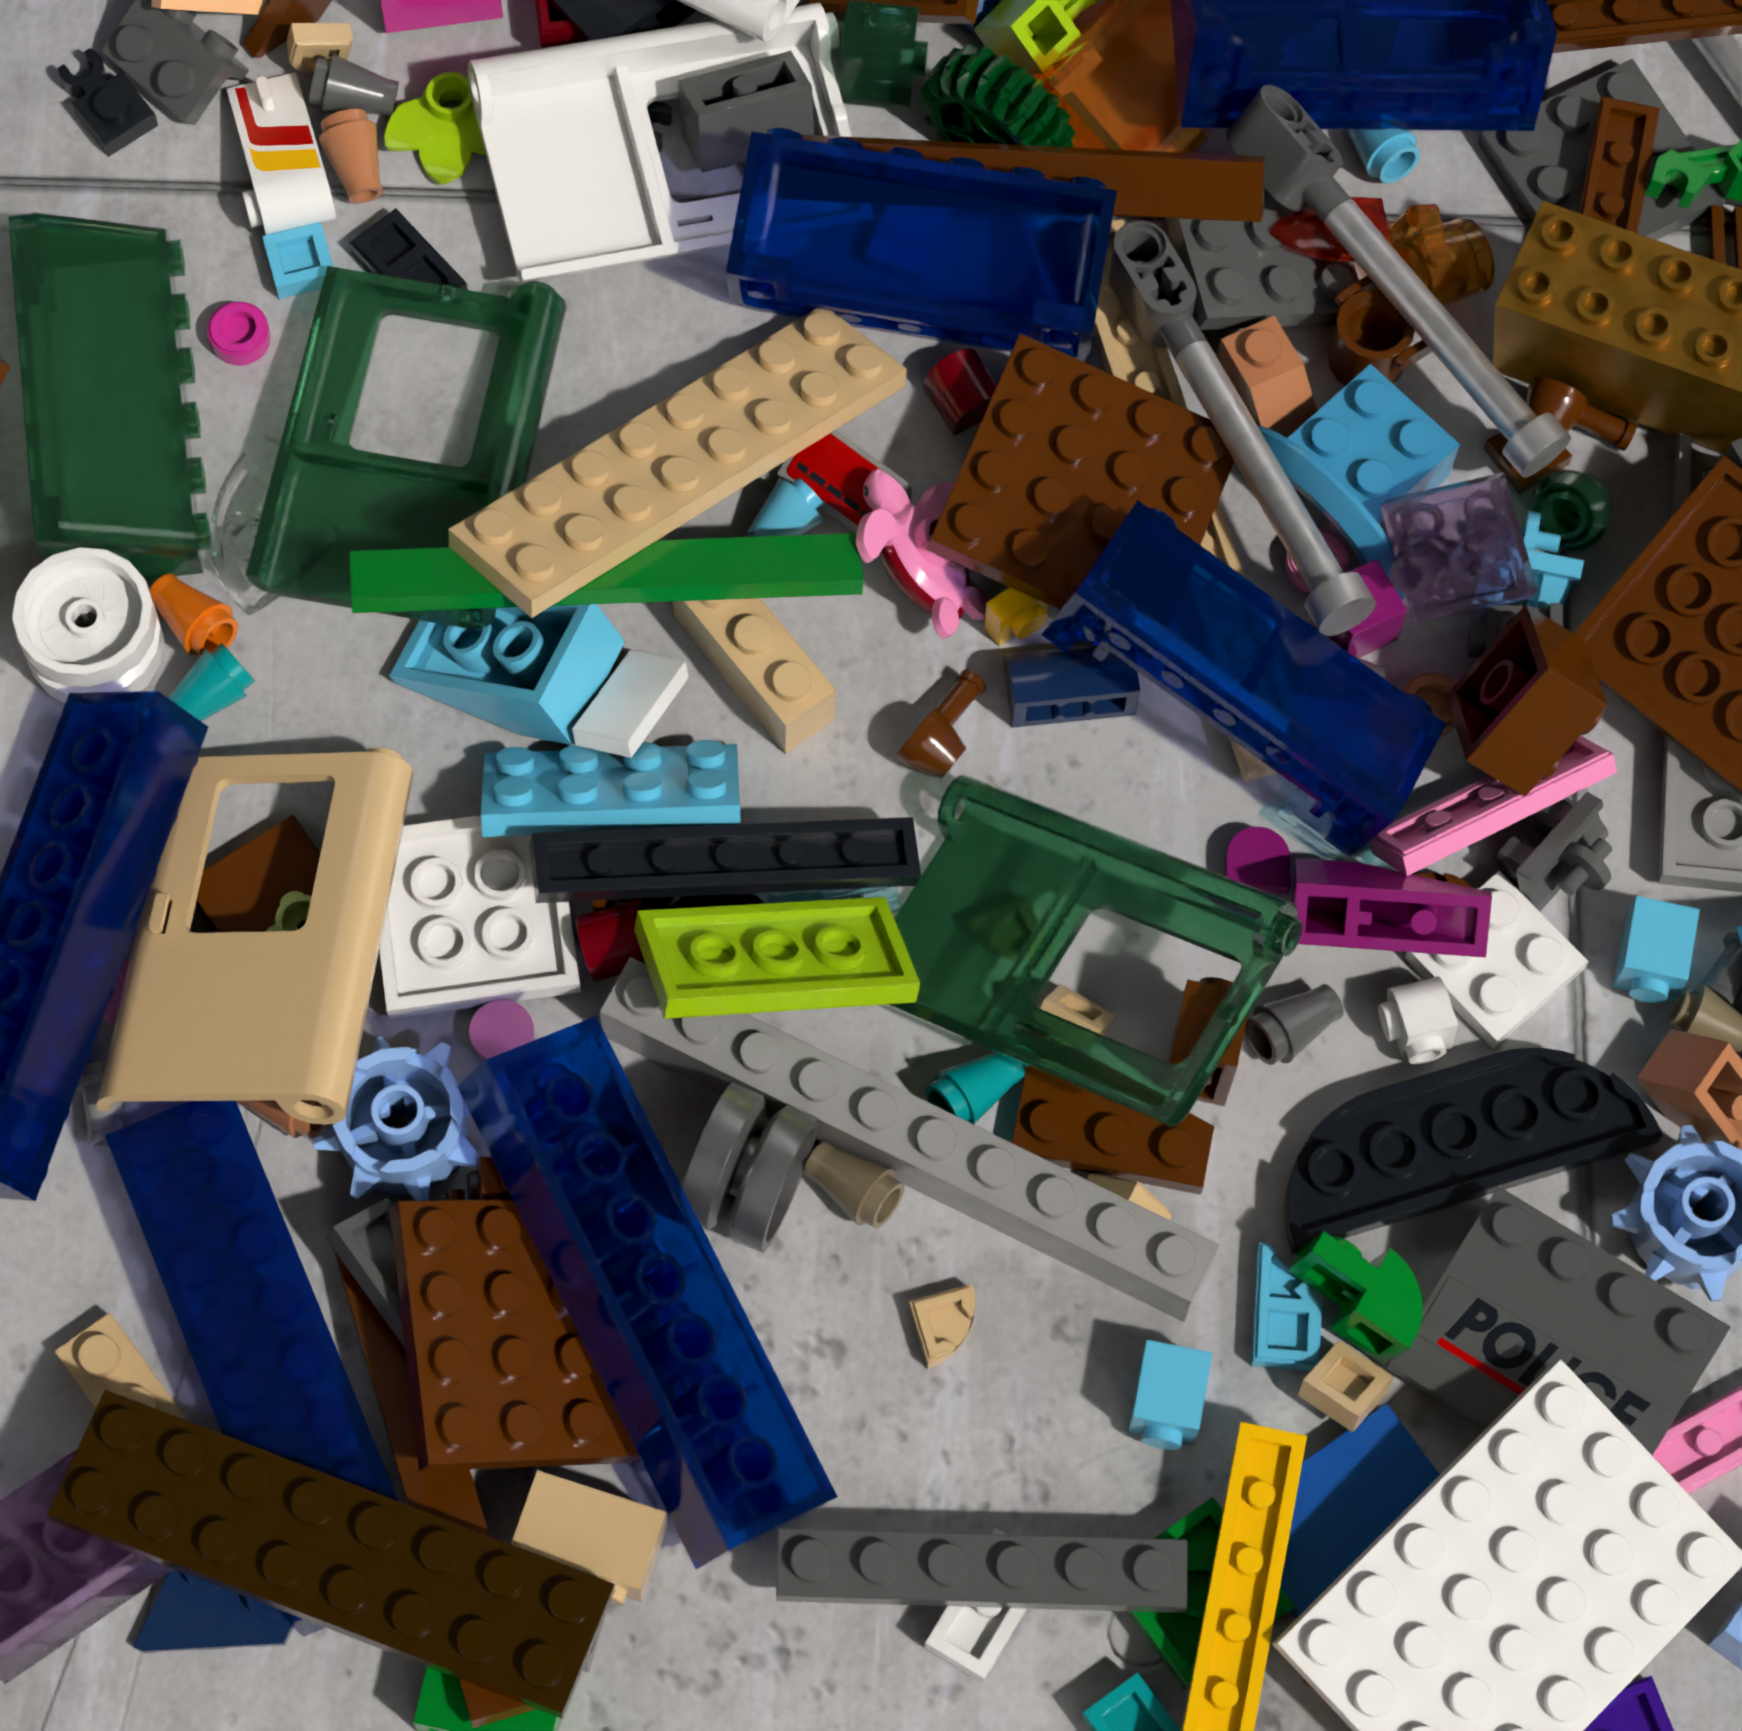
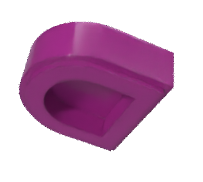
[1224,827,1291,894]

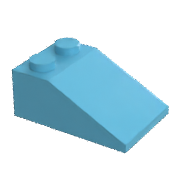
[389,604,625,745]

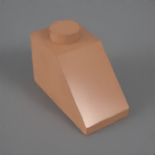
[1217,315,1317,438]
[1636,1029,1742,1149]

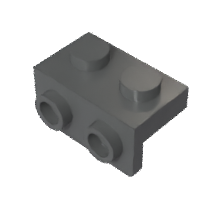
[101,0,249,125]

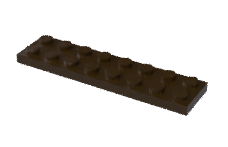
[47,1389,615,1719]

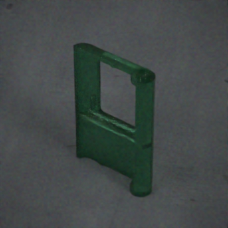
[246,266,567,629]

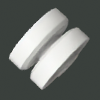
[12,547,165,709]

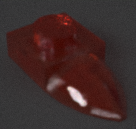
[1269,197,1393,262]

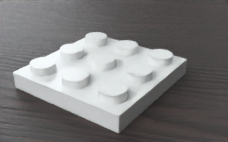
[379,815,581,1019]

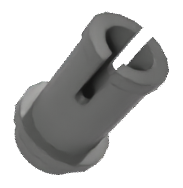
[1700,931,1742,1008]

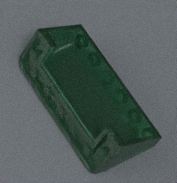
[9,212,212,580]

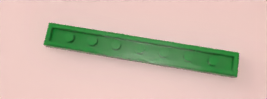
[350,533,864,613]

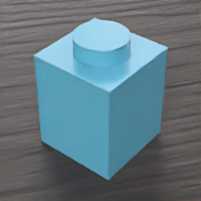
[1613,896,1700,1003]
[1128,1340,1213,1450]

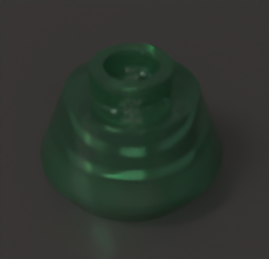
[1530,470,1612,551]

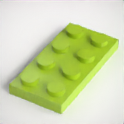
[634,897,920,1019]

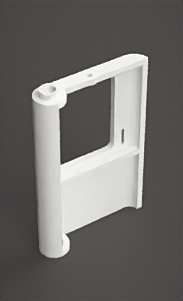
[468,2,875,283]

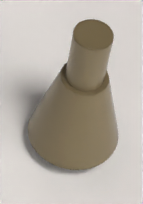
[1668,983,1742,1053]

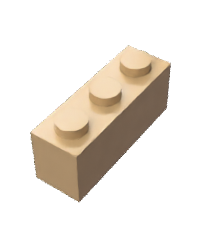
[672,598,836,754]

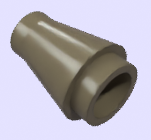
[804,1141,904,1228]

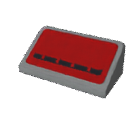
[777,430,912,533]

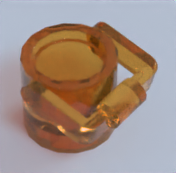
[1384,204,1495,306]

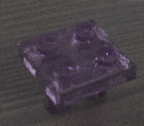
[1380,472,1538,623]

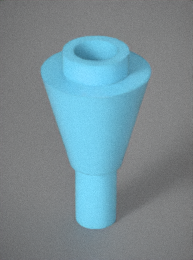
[746,477,823,537]

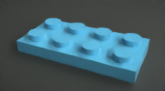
[481,740,741,837]

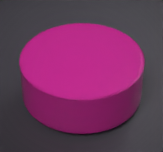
[207,301,271,366]

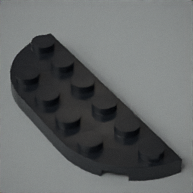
[1284,1048,1663,1254]

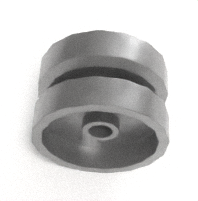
[676,1083,819,1253]

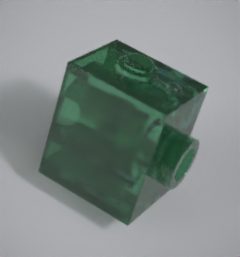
[840,0,928,110]

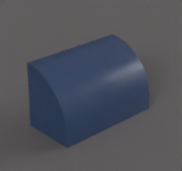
[1002,642,1141,728]

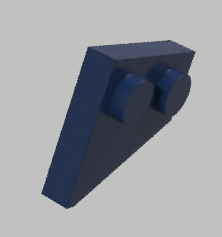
[133,1568,299,1653]

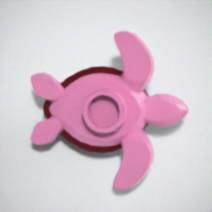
[856,469,991,639]

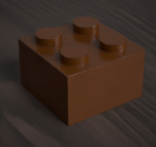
[1446,604,1608,796]

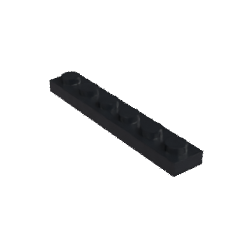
[529,817,921,903]

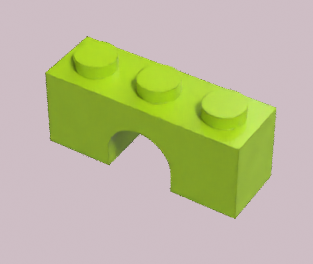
[973,0,1100,74]

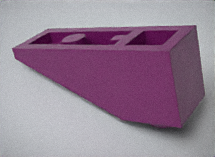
[1290,858,1492,958]

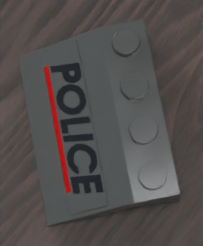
[1387,1186,1731,1456]

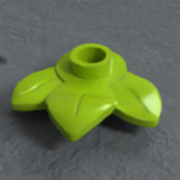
[384,72,486,185]

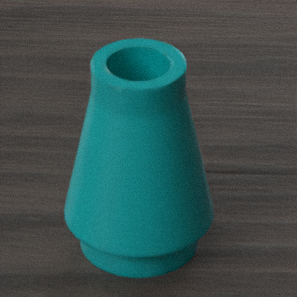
[159,643,255,734]
[925,1046,1025,1125]

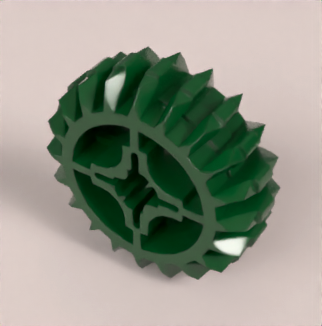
[920,44,1075,147]

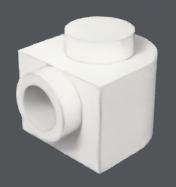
[1378,976,1458,1064]

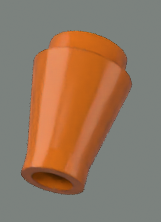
[149,573,238,655]

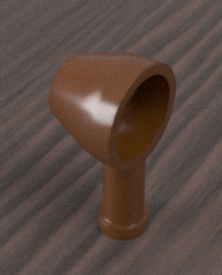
[1524,377,1638,451]
[895,670,986,779]

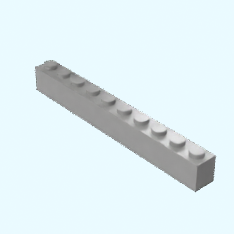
[600,957,1220,1322]

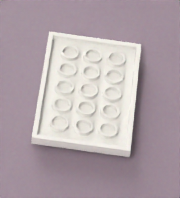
[1272,1359,1742,1731]

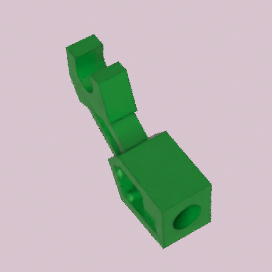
[1645,139,1742,209]

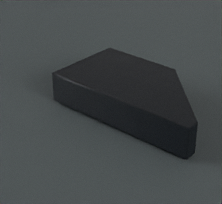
[349,208,468,298]

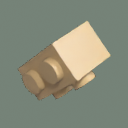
[511,1470,668,1606]

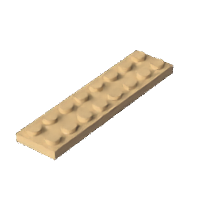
[448,304,907,618]

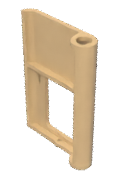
[96,747,414,1125]

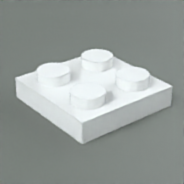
[1404,871,1589,1049]

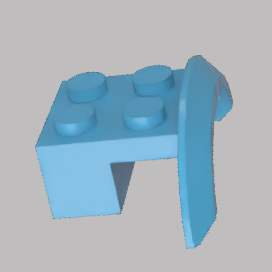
[1257,364,1460,599]

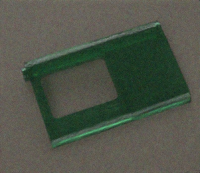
[887,775,1303,1127]

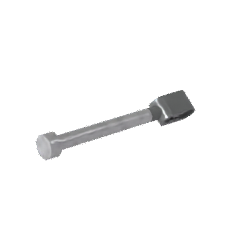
[1226,85,1571,478]
[1109,221,1376,636]

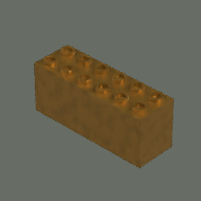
[1493,201,1742,454]

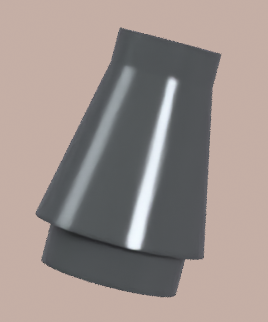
[308,54,399,116]
[1245,984,1344,1065]

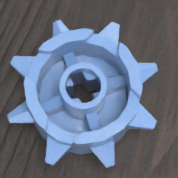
[312,1037,490,1201]
[1610,1125,1742,1302]

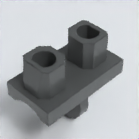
[1497,792,1612,912]

